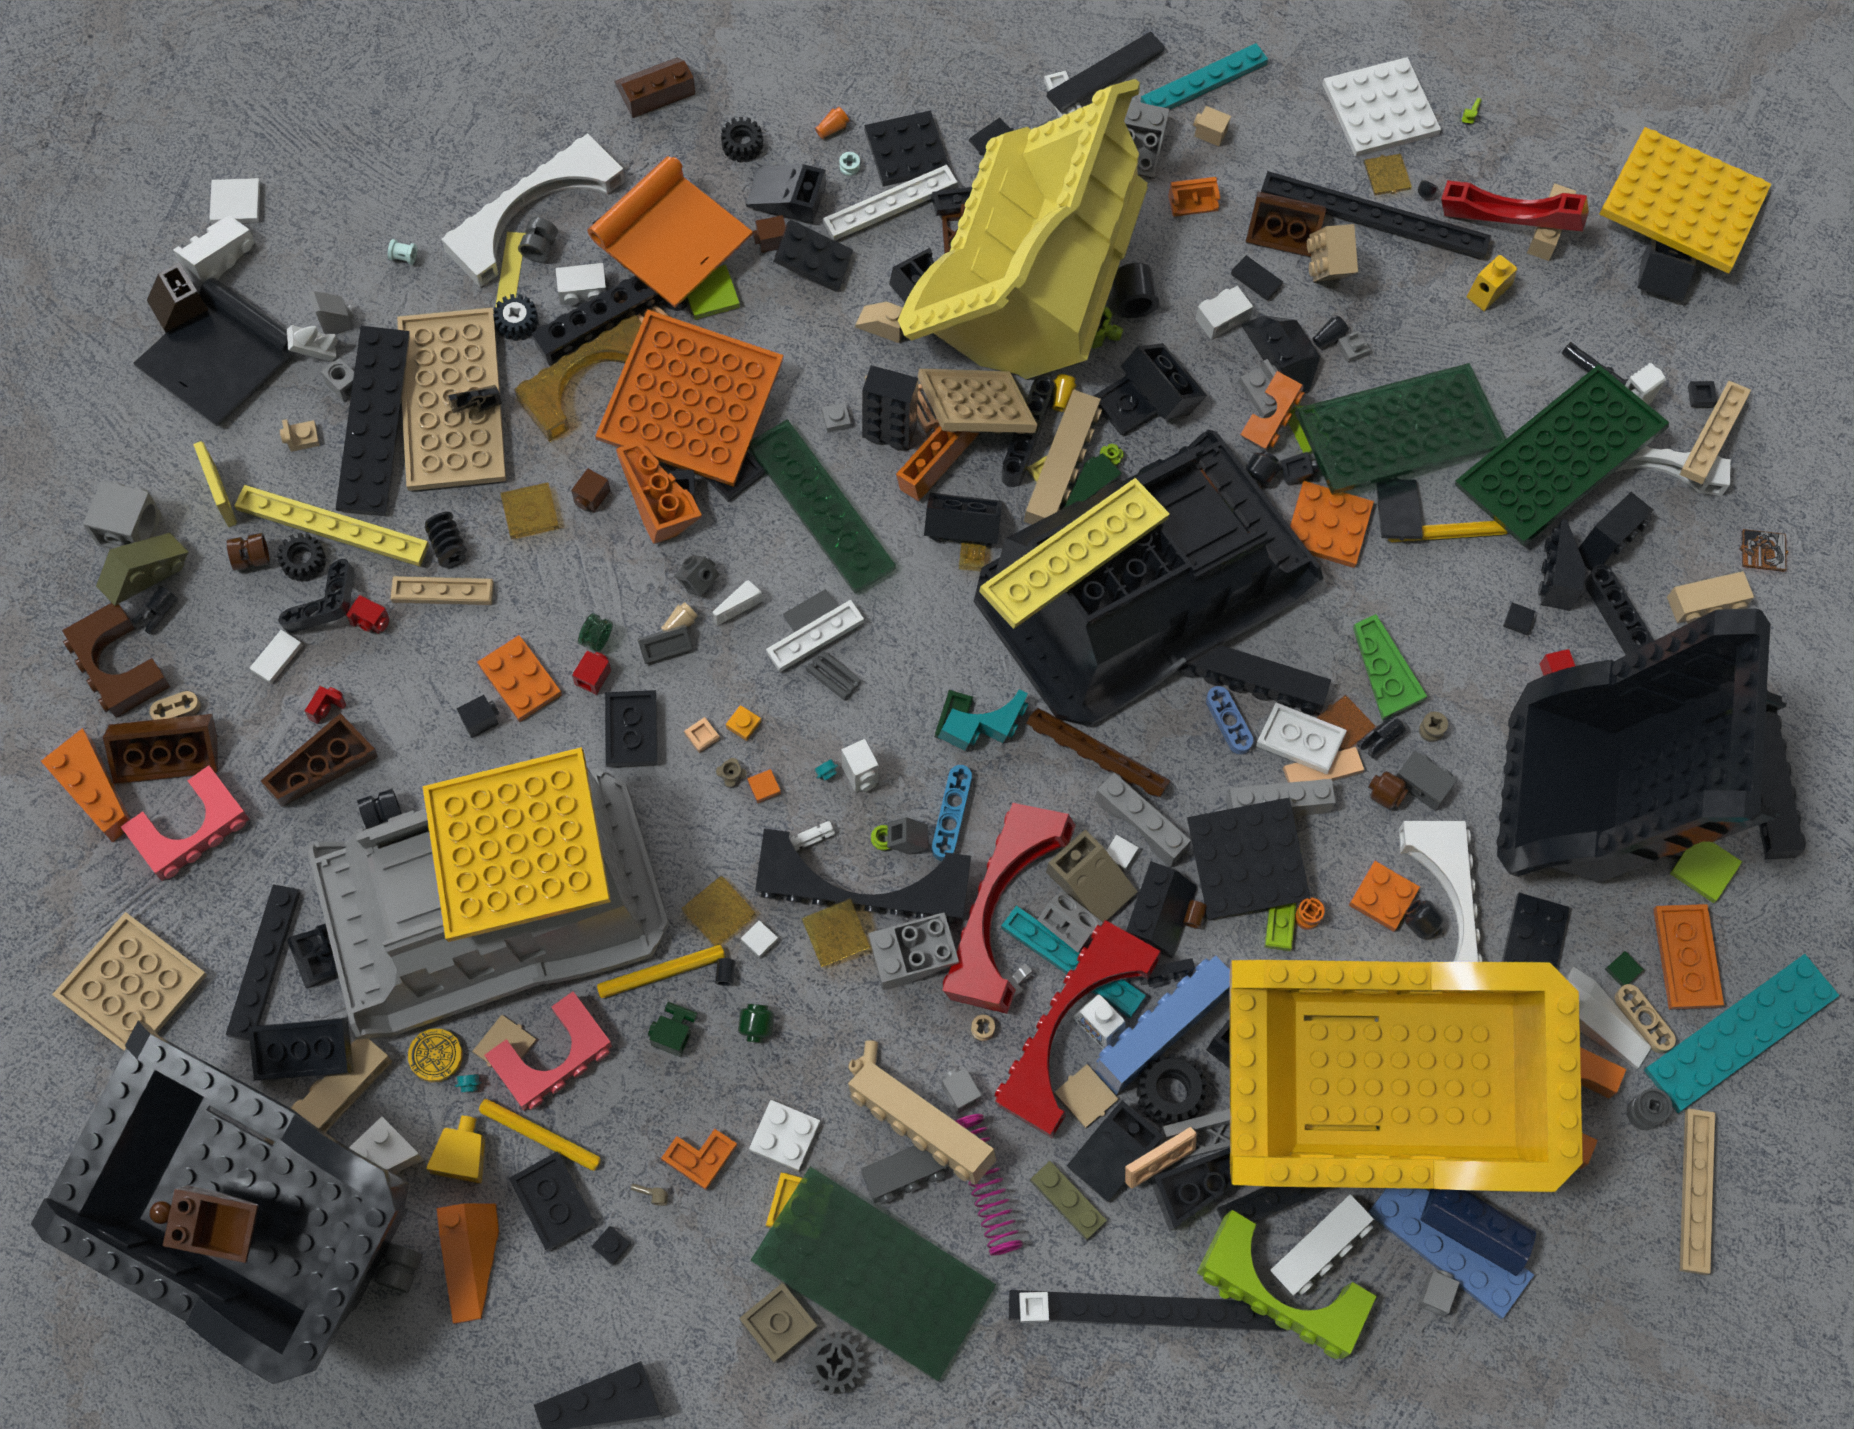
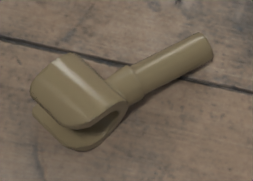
[631,1183,668,1206]

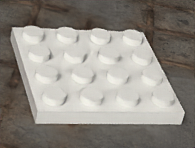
[1322,57,1441,157]

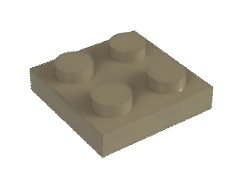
[739,1282,818,1363]

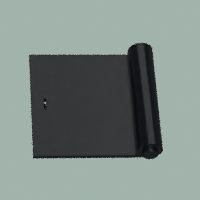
[133,278,297,426]

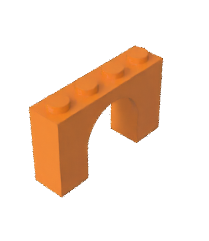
[1579,1047,1626,1169]

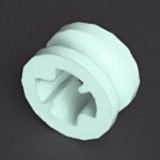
[839,152,860,176]

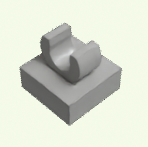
[1337,331,1370,363]

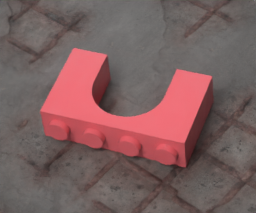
[121,766,250,881]
[484,991,612,1111]

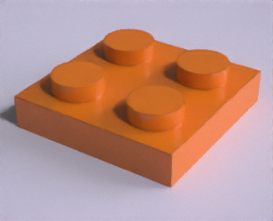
[1349,861,1420,932]

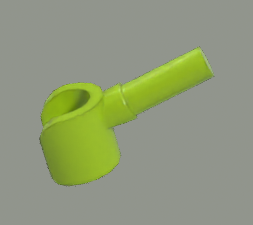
[1462,98,1482,124]

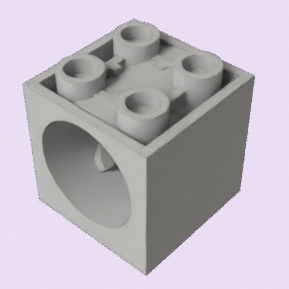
[83,480,162,549]

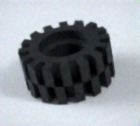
[721,117,763,162]
[277,533,326,582]

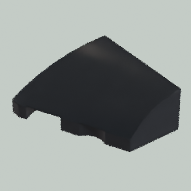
[447,385,502,413]
[287,924,336,988]

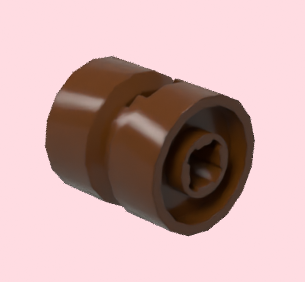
[226,533,270,571]

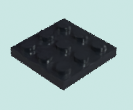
[864,110,949,187]

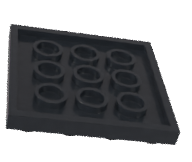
[1187,797,1311,919]

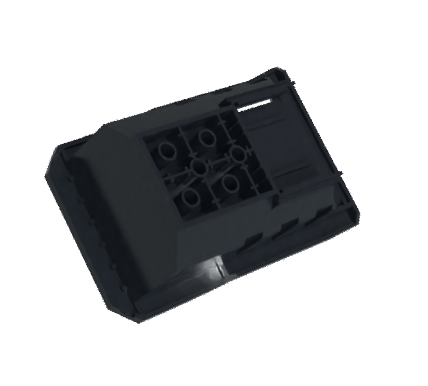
[973,430,1324,727]
[1496,608,1787,882]
[31,1020,409,1384]

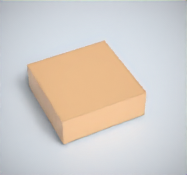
[684,717,720,753]

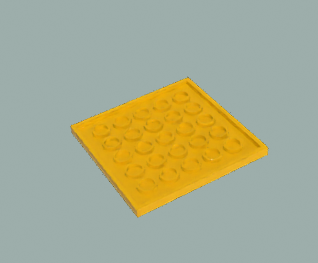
[1599,127,1771,274]
[422,747,611,942]

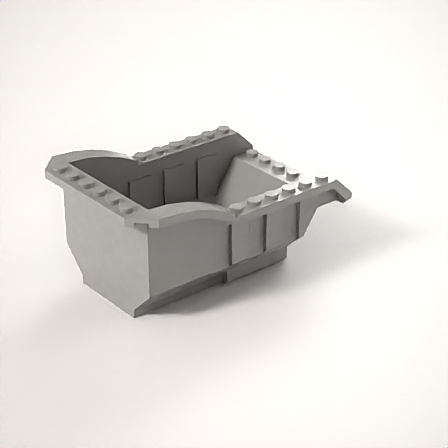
[308,767,670,1039]

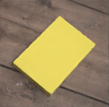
[193,441,237,527]

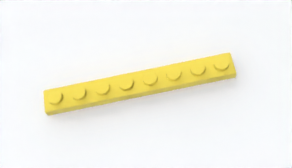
[234,485,430,567]

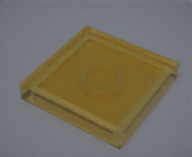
[500,482,559,539]
[681,875,755,946]
[802,898,870,967]

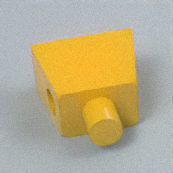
[1466,255,1518,311]
[427,1115,485,1184]

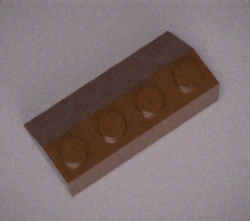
[103,714,218,784]

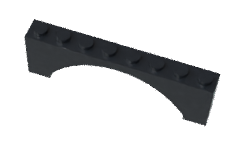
[755,828,971,924]

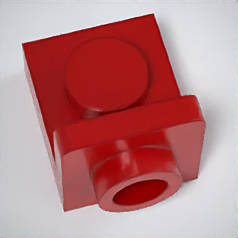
[304,686,346,724]

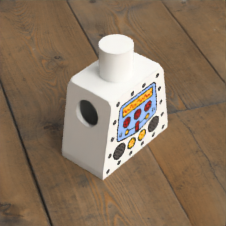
[1072,994,1126,1049]

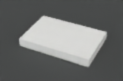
[1256,702,1347,774]

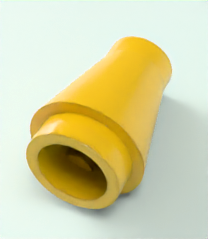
[1052,374,1077,412]

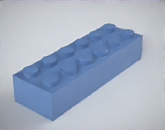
[1095,956,1230,1095]

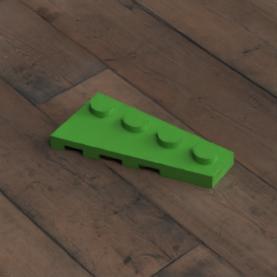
[1353,614,1427,721]

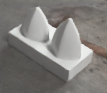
[287,325,338,362]

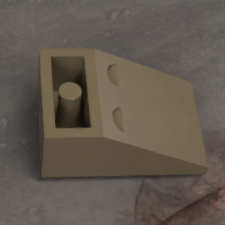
[1046,829,1138,922]

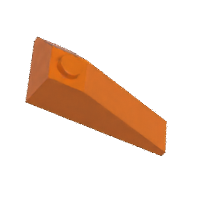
[616,441,702,544]
[436,1203,500,1324]

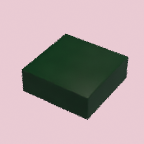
[1605,951,1644,987]

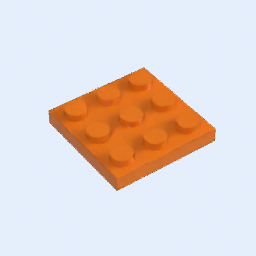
[1290,481,1374,568]

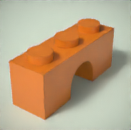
[1240,371,1305,451]

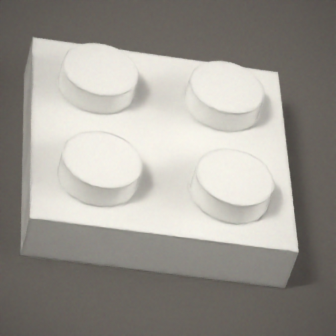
[749,1100,820,1172]

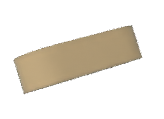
[150,691,201,720]

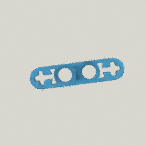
[932,765,972,861]

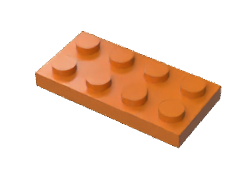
[1653,904,1724,1010]

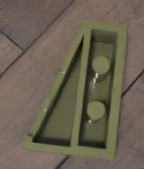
[96,533,188,606]

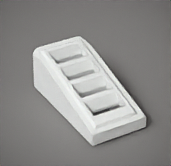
[713,580,762,626]

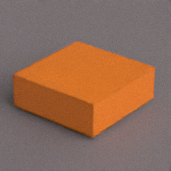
[747,769,781,804]

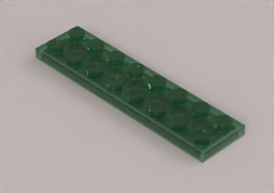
[749,419,896,594]

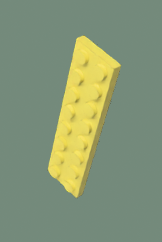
[979,478,1170,629]

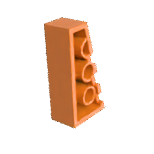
[41,728,131,842]

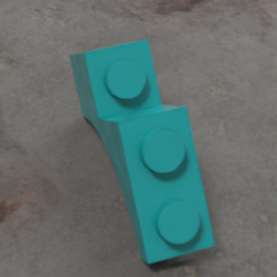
[938,689,1029,751]

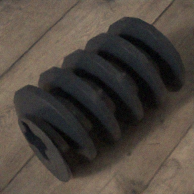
[424,512,467,568]

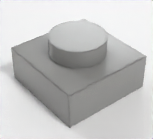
[822,403,851,433]

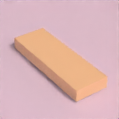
[1283,747,1364,783]
[1125,1127,1197,1189]

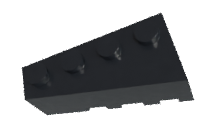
[1149,1147,1234,1230]
[534,1361,663,1429]

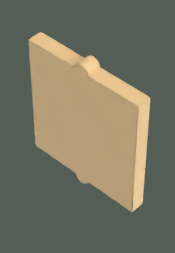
[472,1015,537,1068]
[1054,1064,1118,1129]

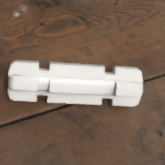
[791,821,835,851]

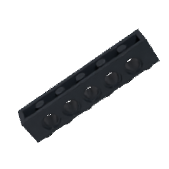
[531,276,665,366]

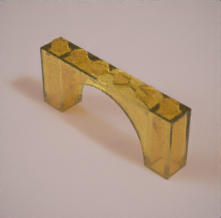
[514,315,642,442]

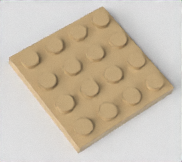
[918,369,1037,434]
[52,912,207,1051]

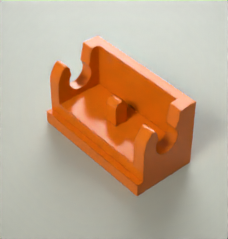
[1168,177,1220,217]

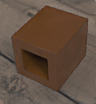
[753,215,786,253]
[571,468,611,513]

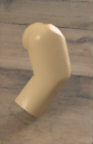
[848,1041,878,1075]

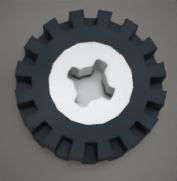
[493,294,538,341]

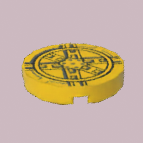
[408,1028,463,1083]

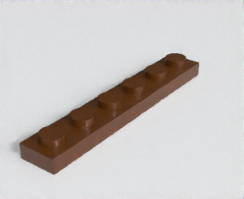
[1026,708,1170,797]

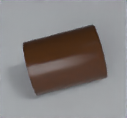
[1183,900,1207,929]

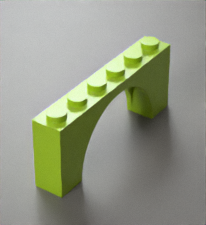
[1197,1210,1376,1359]

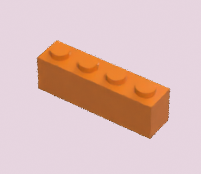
[896,425,979,501]

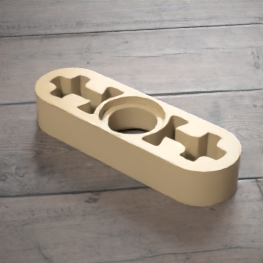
[1615,984,1676,1054]

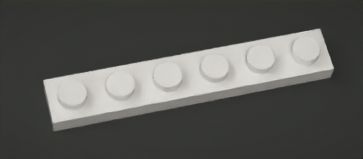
[823,165,958,240]

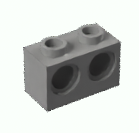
[1037,890,1103,952]

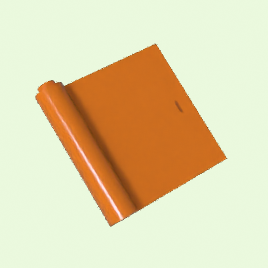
[587,156,753,308]

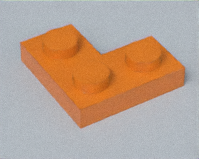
[661,1129,737,1190]

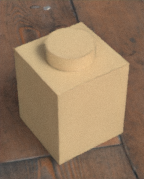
[1193,106,1231,146]

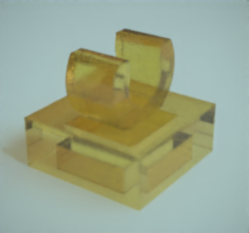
[959,543,986,571]

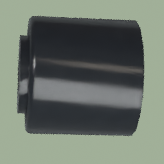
[1113,263,1160,318]

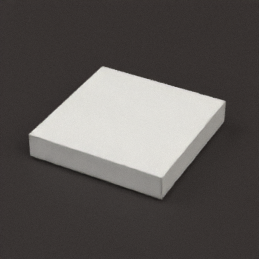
[210,178,260,224]

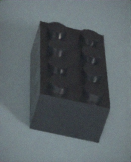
[862,365,919,450]

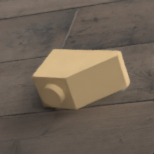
[855,302,903,343]

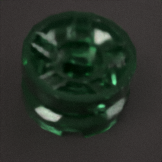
[578,613,613,652]

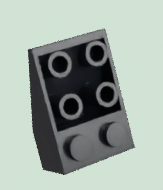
[746,164,826,223]
[1538,519,1586,611]
[1067,1100,1163,1203]

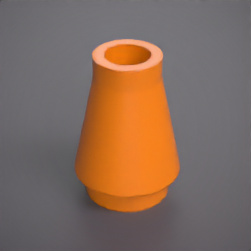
[815,107,850,139]

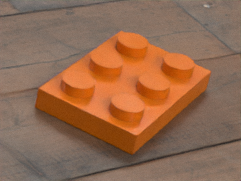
[477,635,562,722]

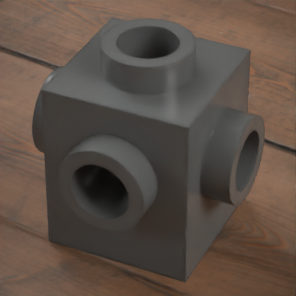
[674,555,720,596]

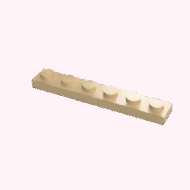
[1679,381,1751,485]
[1680,1109,1715,1275]

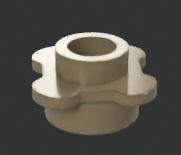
[716,758,747,787]

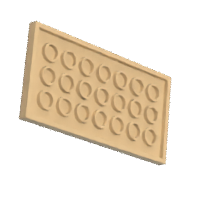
[397,307,506,491]

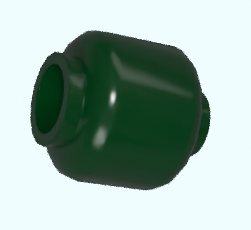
[738,1004,774,1043]

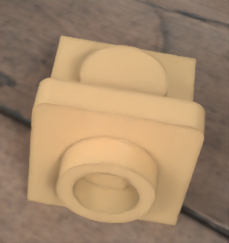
[280,419,320,452]

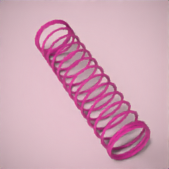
[955,1114,1023,1256]

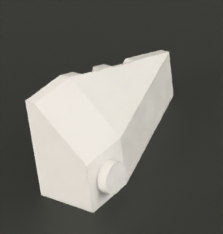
[1566,966,1651,1069]

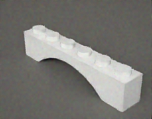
[1614,446,1731,496]

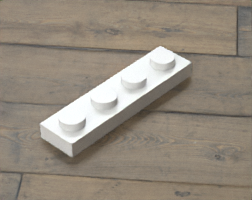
[766,600,864,672]

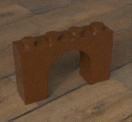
[62,603,171,718]

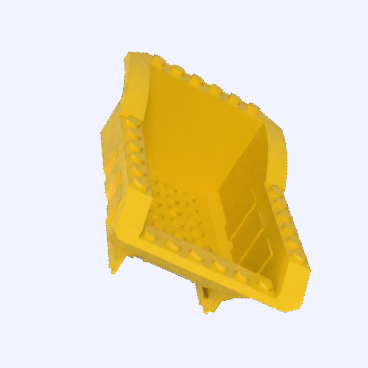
[1229,960,1583,1192]

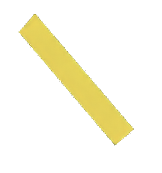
[495,232,525,307]

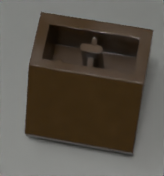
[147,262,208,333]

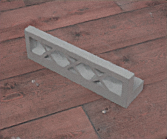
[1160,1109,1230,1161]

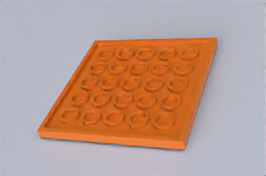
[595,309,784,487]

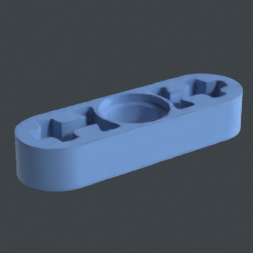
[1206,686,1253,755]

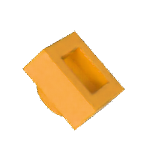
[726,705,761,741]

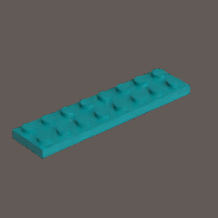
[1644,954,1840,1113]

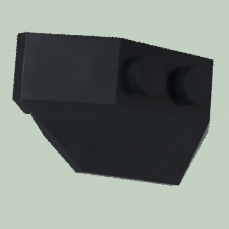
[1242,315,1320,394]

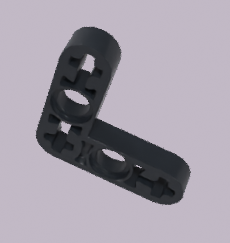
[278,559,355,633]

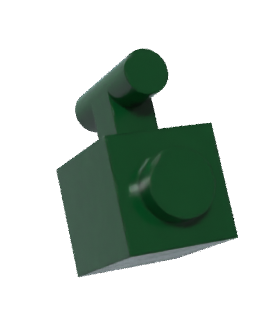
[648,1001,698,1057]

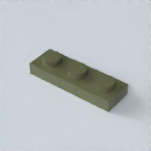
[1030,1161,1107,1241]

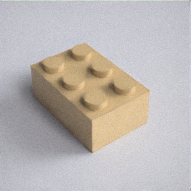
[1307,224,1358,282]

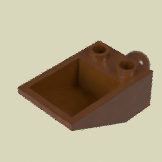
[149,1185,259,1263]

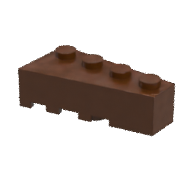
[261,713,378,807]

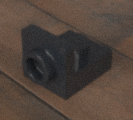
[1280,451,1321,485]

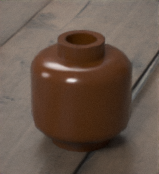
[1368,771,1408,809]

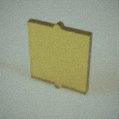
[1364,154,1411,196]

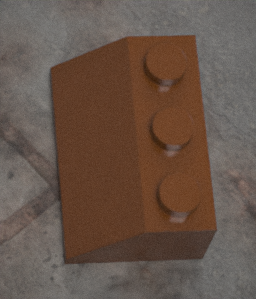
[614,57,695,118]
[1245,191,1326,257]

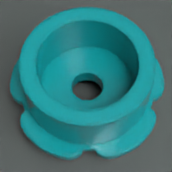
[814,759,838,781]
[455,1074,482,1092]

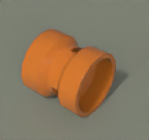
[1295,898,1325,930]

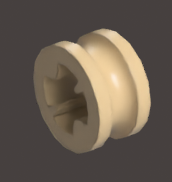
[971,1015,995,1041]

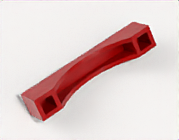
[1441,180,1589,232]

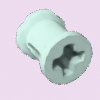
[387,239,418,265]

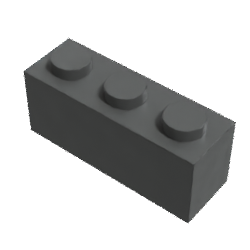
[861,1145,949,1204]

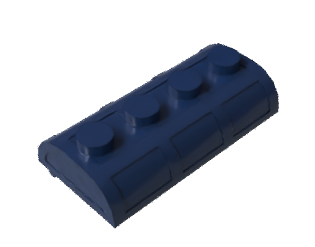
[1420,1189,1536,1276]

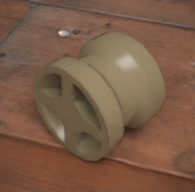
[1419,711,1448,742]

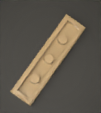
[391,576,494,605]

